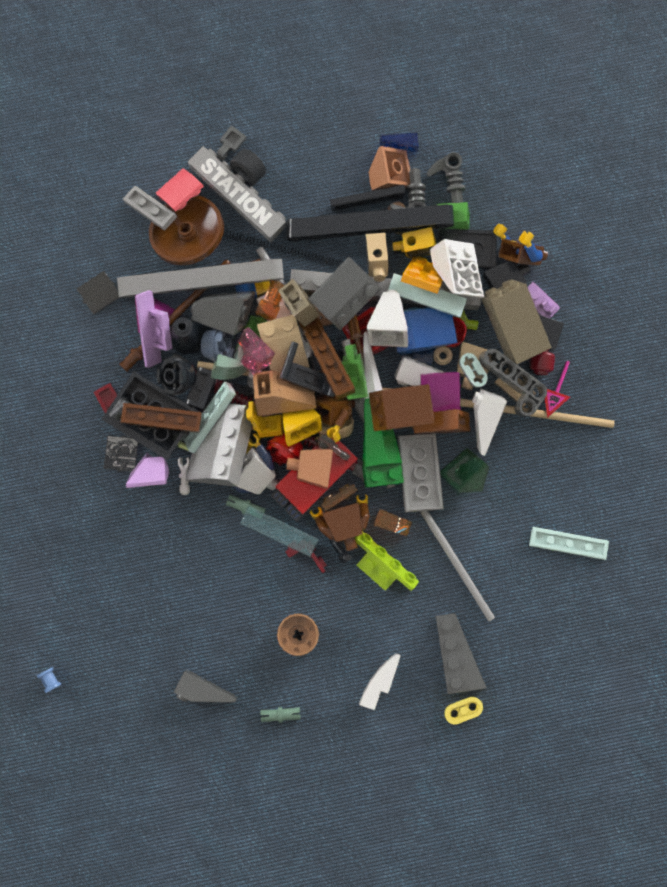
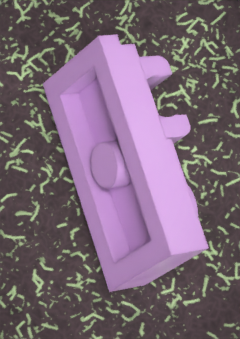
[528,282,560,318]

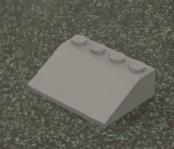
[186,404,252,487]

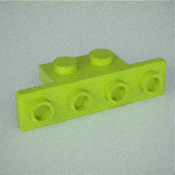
[355,531,419,591]

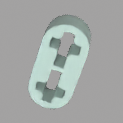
[459,353,487,388]

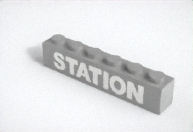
[188,146,286,242]

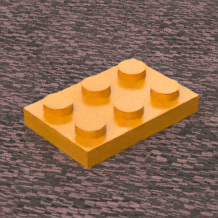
[401,257,444,294]

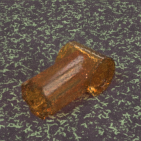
[256,280,284,321]

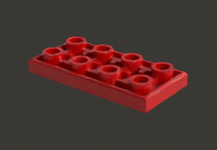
[275,435,358,514]

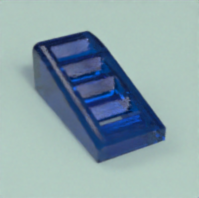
[379,132,419,152]

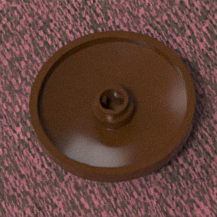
[149,196,224,265]

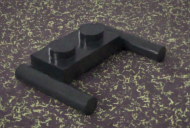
[279,342,343,398]

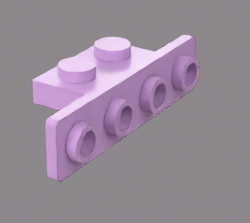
[135,290,172,368]

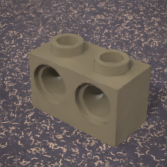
[278,279,320,326]

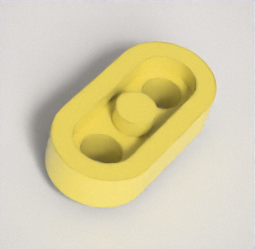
[444,697,483,724]

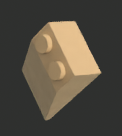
[257,315,310,373]

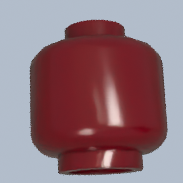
[529,349,555,376]

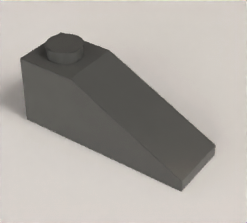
[174,670,238,702]

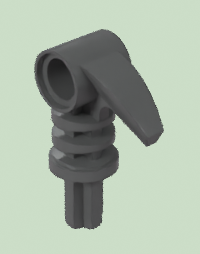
[426,152,466,203]
[390,168,426,209]

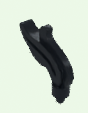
[233,383,255,398]

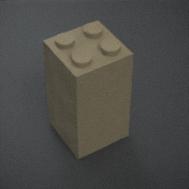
[481,279,552,364]

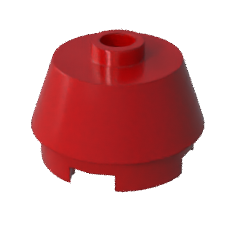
[266,432,303,466]

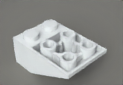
[430,239,484,298]

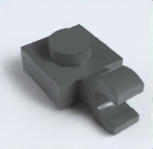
[216,125,246,161]

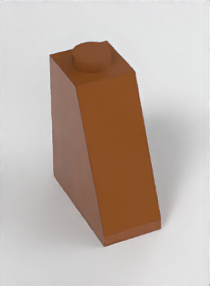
[412,409,470,434]

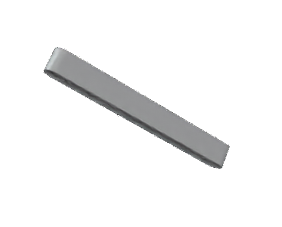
[117,259,284,298]

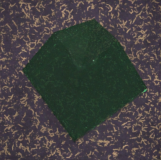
[440,448,489,495]

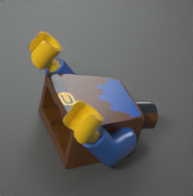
[493,223,548,265]

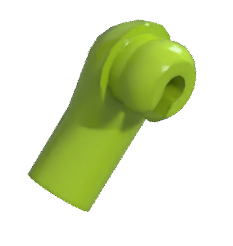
[454,309,478,330]

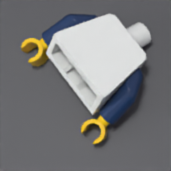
[231,433,278,494]

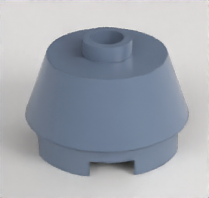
[201,328,235,362]

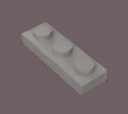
[123,186,177,231]

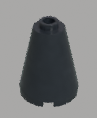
[170,317,206,354]

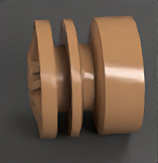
[277,614,319,656]

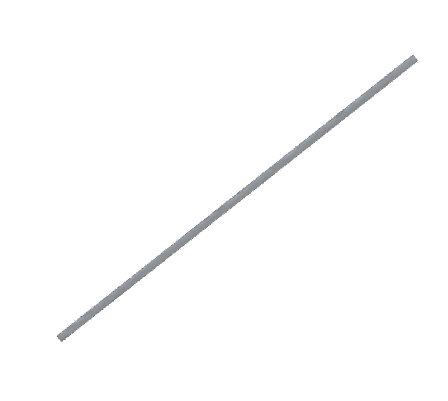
[256,247,495,621]

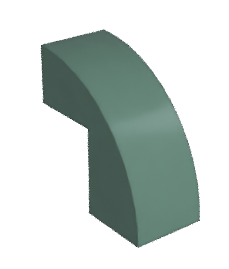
[211,343,258,380]

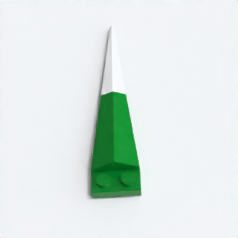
[362,331,404,488]

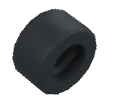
[230,149,266,186]

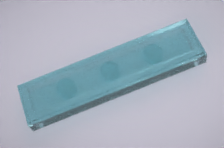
[240,506,319,557]

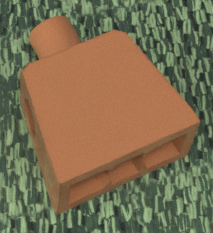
[287,449,333,489]

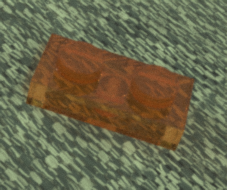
[321,484,358,512]

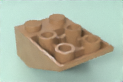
[253,371,316,416]

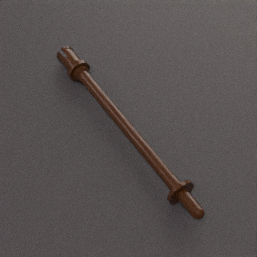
[119,260,230,372]

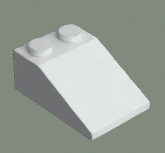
[472,388,507,456]

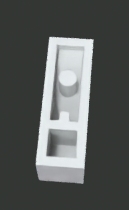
[394,355,445,387]

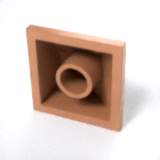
[369,146,410,191]

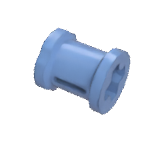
[37,667,61,693]

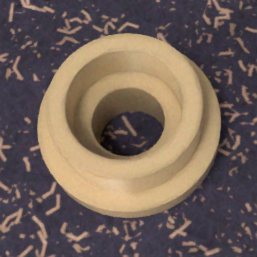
[433,346,453,365]

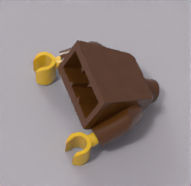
[313,395,355,442]
[310,494,370,551]

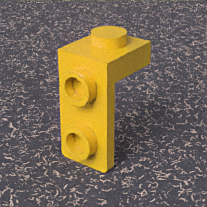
[246,401,283,438]

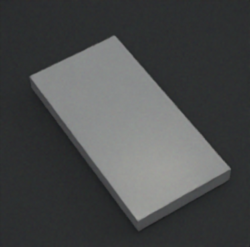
[397,433,444,513]

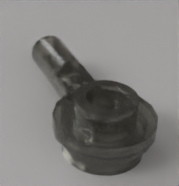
[315,434,351,462]

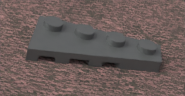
[435,613,486,694]

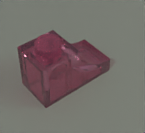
[238,327,275,375]

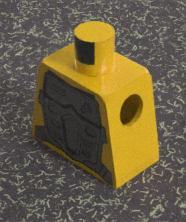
[393,227,436,258]

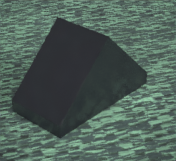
[539,315,564,351]

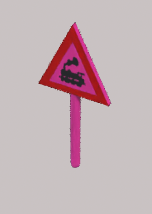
[545,361,570,418]

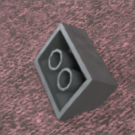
[308,257,381,330]

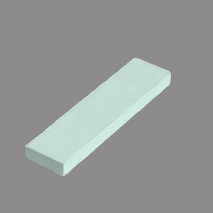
[388,274,467,318]
[184,381,236,453]
[529,527,609,560]

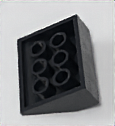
[102,371,199,461]

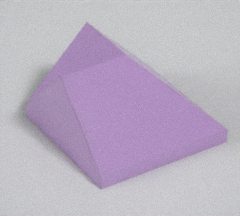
[126,453,169,488]

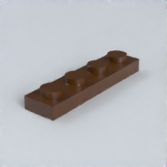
[121,403,202,433]

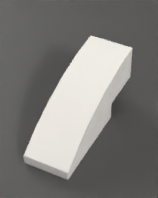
[359,653,400,710]

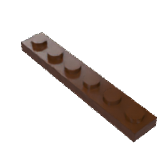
[296,317,356,400]

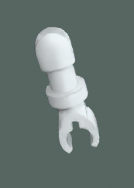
[178,457,190,495]

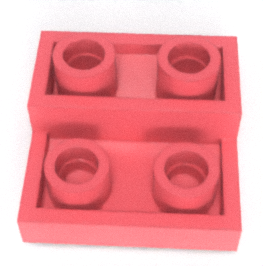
[156,169,204,212]

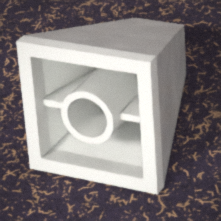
[367,290,408,347]

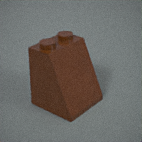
[369,384,435,431]

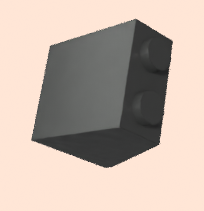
[191,291,255,335]

